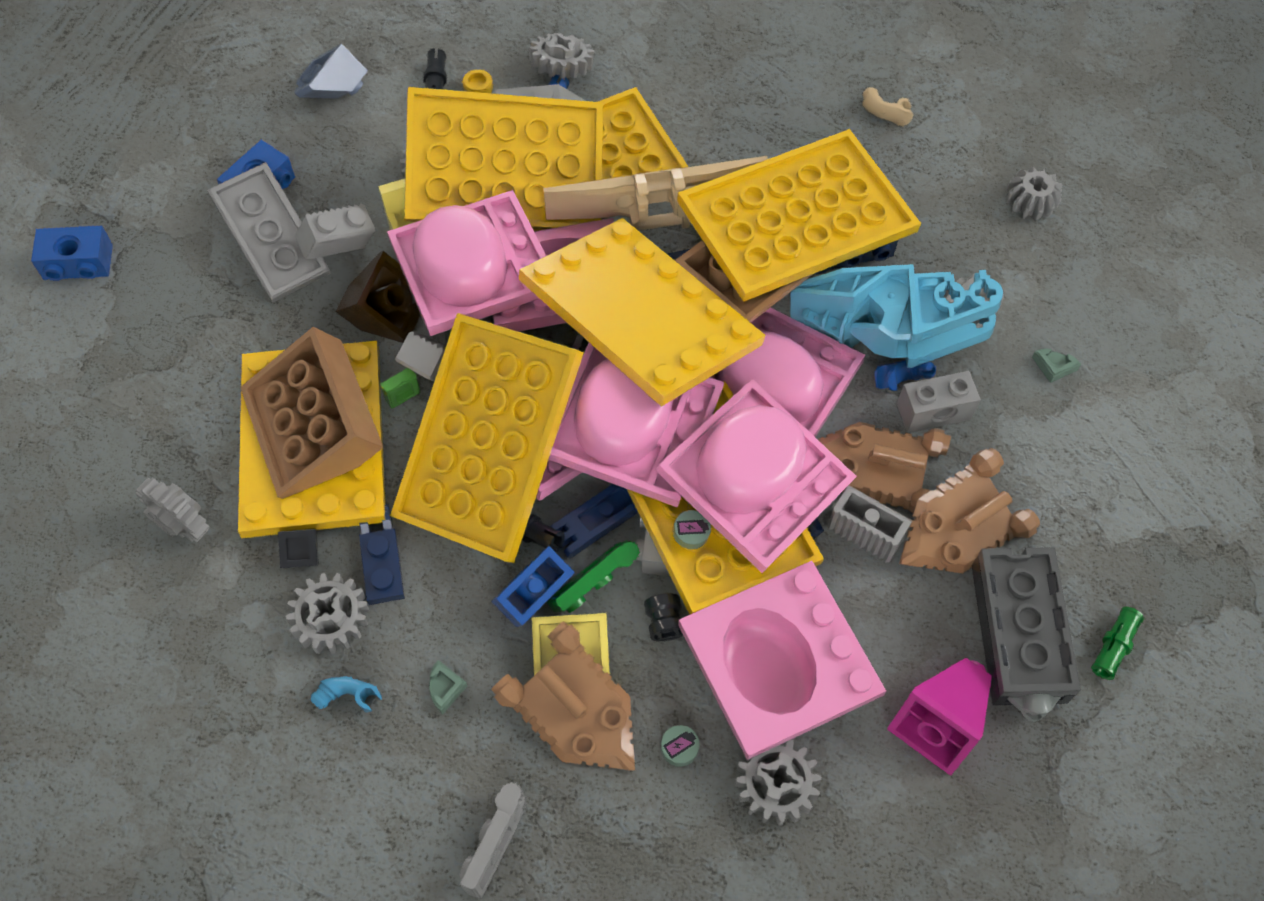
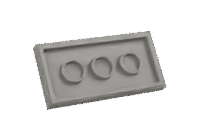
[207,162,331,303]

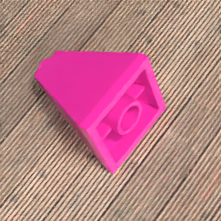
[887,658,992,776]

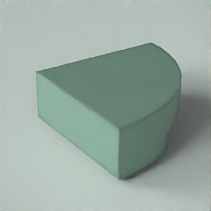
[1032,348,1081,383]
[429,660,467,715]

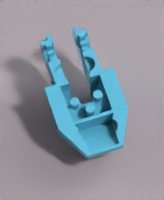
[790,264,1003,368]

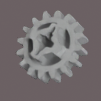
[529,33,594,79]
[135,477,209,543]
[286,573,370,654]
[735,739,821,826]

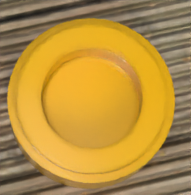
[462,69,493,93]

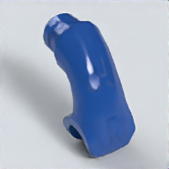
[874,360,936,391]

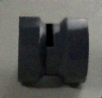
[644,593,684,642]

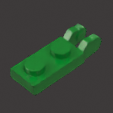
[547,541,640,613]

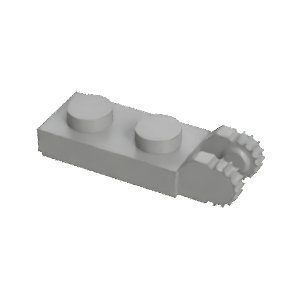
[460,782,527,899]

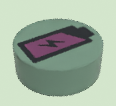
[673,510,711,549]
[661,725,700,767]

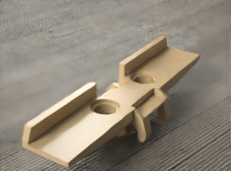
[543,156,768,231]

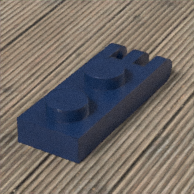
[550,484,638,559]

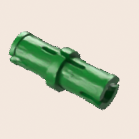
[1091,606,1144,680]

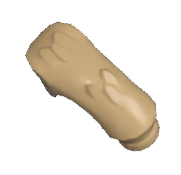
[862,87,913,126]

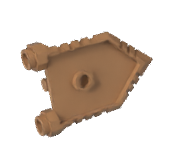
[817,422,951,513]
[899,448,1040,574]
[491,621,635,771]

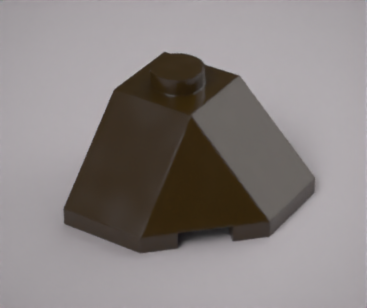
[335,251,420,343]

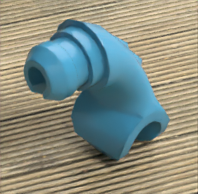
[310,676,382,713]

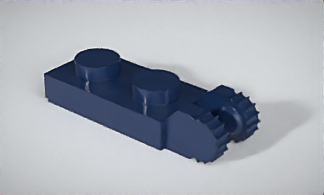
[359,504,405,605]

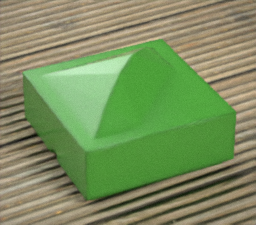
[380,368,420,409]

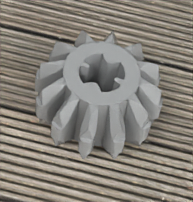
[1007,166,1062,221]

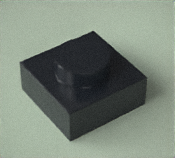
[278,529,319,568]

